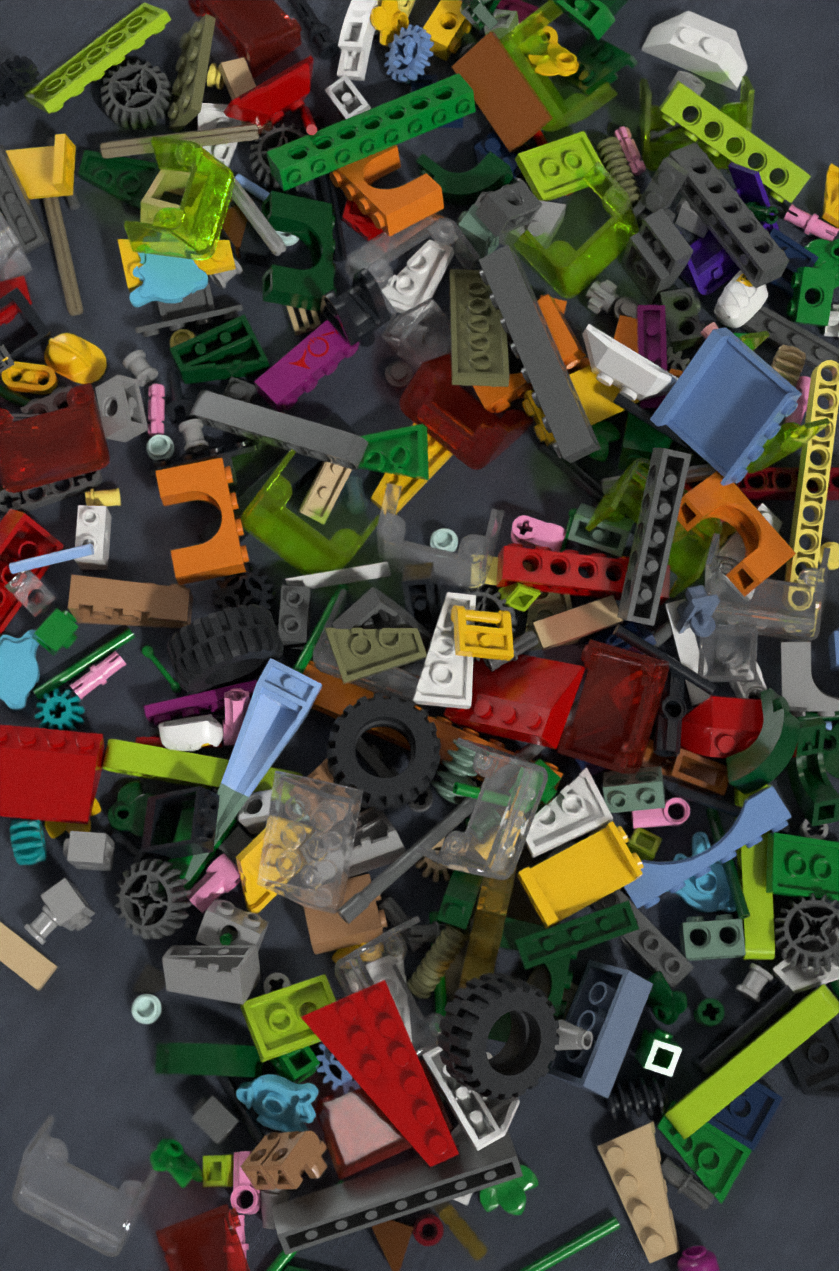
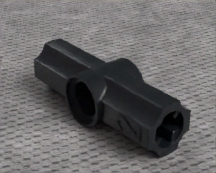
[652,667,687,757]

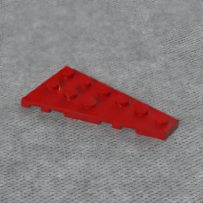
[301,980,459,1167]

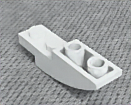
[337,0,382,81]

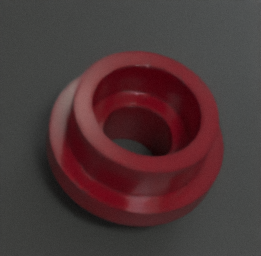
[413,1214,444,1246]

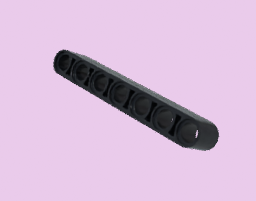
[198,412,356,544]

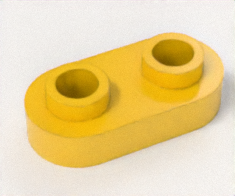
[1,362,58,395]

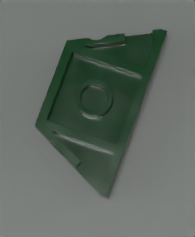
[564,34,638,98]

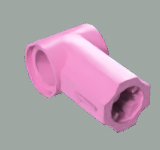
[222,688,250,746]
[631,798,690,829]
[186,853,241,914]
[230,1151,261,1215]

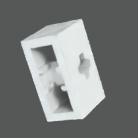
[74,505,112,570]

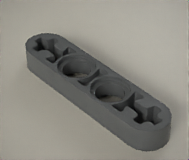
[0,462,103,515]

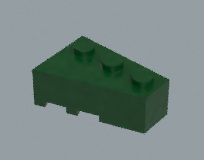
[169,314,270,384]

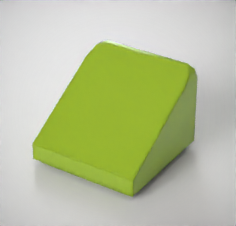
[498,582,541,612]
[627,828,662,861]
[203,1155,234,1187]

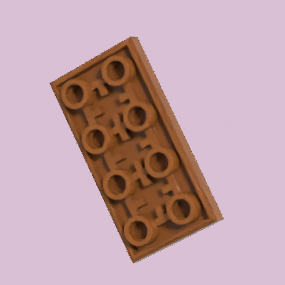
[452,31,553,153]

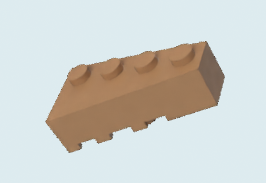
[68,575,193,628]

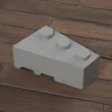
[474,191,566,263]
[300,807,406,885]
[162,945,261,1004]

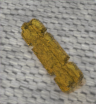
[439,1205,488,1261]

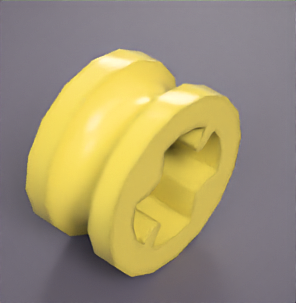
[207,63,225,90]

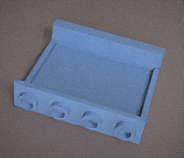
[650,328,802,486]

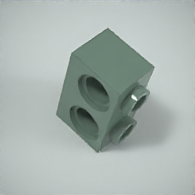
[603,766,665,813]
[679,914,746,961]

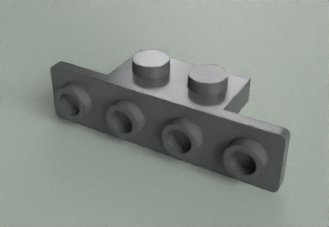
[135,283,243,337]

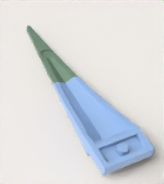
[185,658,323,882]

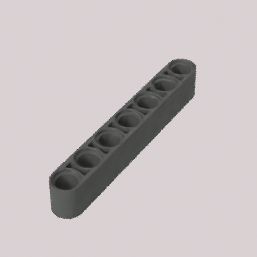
[189,390,368,470]

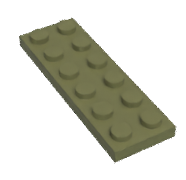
[449,269,509,387]

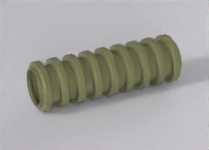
[596,137,642,210]
[407,923,470,999]

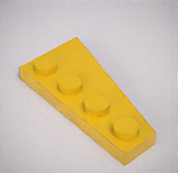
[117,239,236,292]
[371,403,466,519]

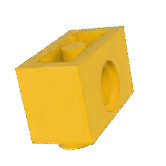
[423,0,473,61]

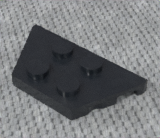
[786,1017,839,1098]

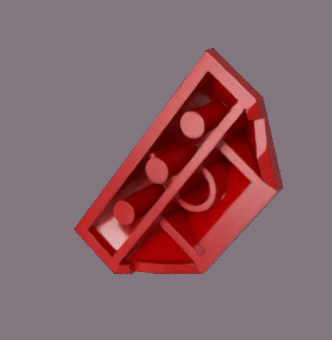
[224,55,314,127]
[680,695,764,758]

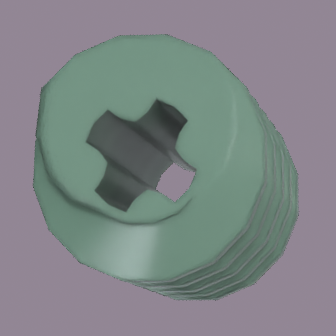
[431,739,489,805]

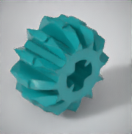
[35,689,85,732]
[9,818,47,866]

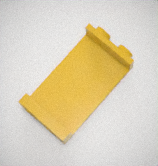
[6,134,76,199]
[522,365,640,446]
[517,821,644,929]

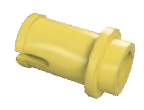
[85,488,121,507]

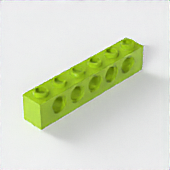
[659,80,811,203]

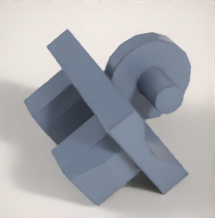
[676,585,720,637]

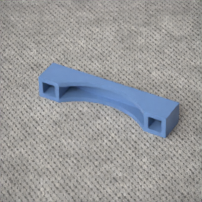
[624,784,792,909]

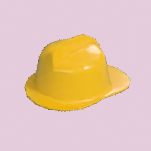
[44,333,107,384]

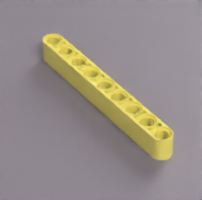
[782,360,839,612]

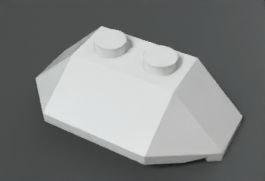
[642,11,748,91]
[583,324,679,401]
[422,1045,520,1151]

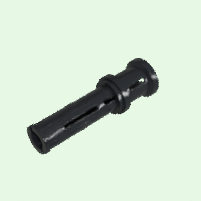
[287,0,340,60]

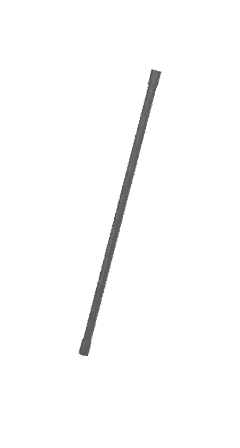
[337,576,727,924]

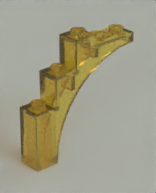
[458,846,520,989]

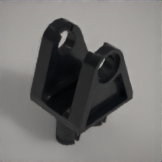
[320,268,391,347]

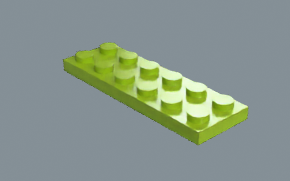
[24,2,172,114]

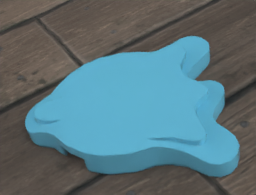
[129,242,208,307]
[0,629,40,711]
[666,832,736,913]
[236,1074,319,1132]

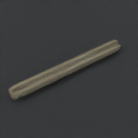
[100,124,259,159]
[43,197,83,316]

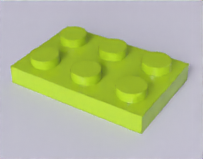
[515,131,609,202]
[240,974,336,1062]

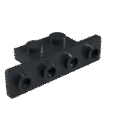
[148,438,258,486]

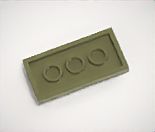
[168,14,216,132]

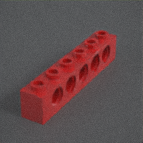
[496,543,670,605]

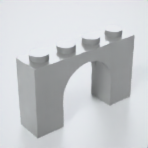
[781,640,839,717]

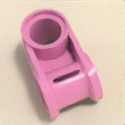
[511,515,567,552]

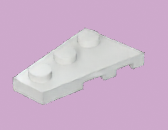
[520,768,613,858]

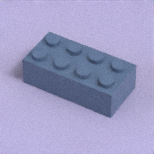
[547,960,653,1098]

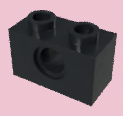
[402,562,441,630]

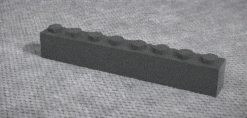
[479,245,601,463]
[272,1130,523,1255]

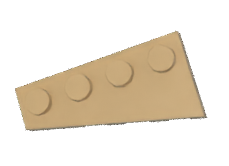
[597,1121,680,1263]

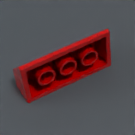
[0,508,65,635]

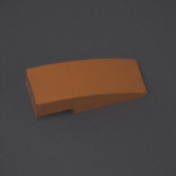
[634,739,729,796]

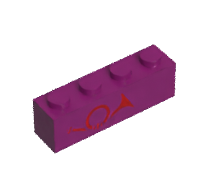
[254,320,359,412]

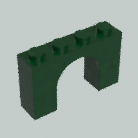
[262,191,336,312]
[487,917,578,1043]

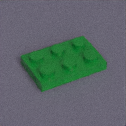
[766,833,839,902]

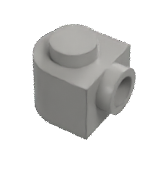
[667,71,705,96]

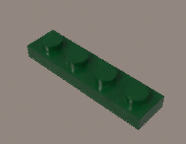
[515,900,639,970]

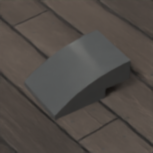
[621,209,693,305]
[332,587,433,678]

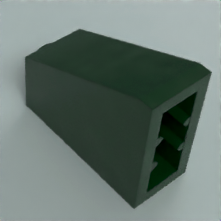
[618,412,677,473]
[437,861,485,929]

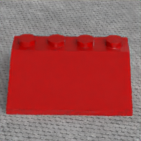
[444,654,585,749]
[0,724,105,825]

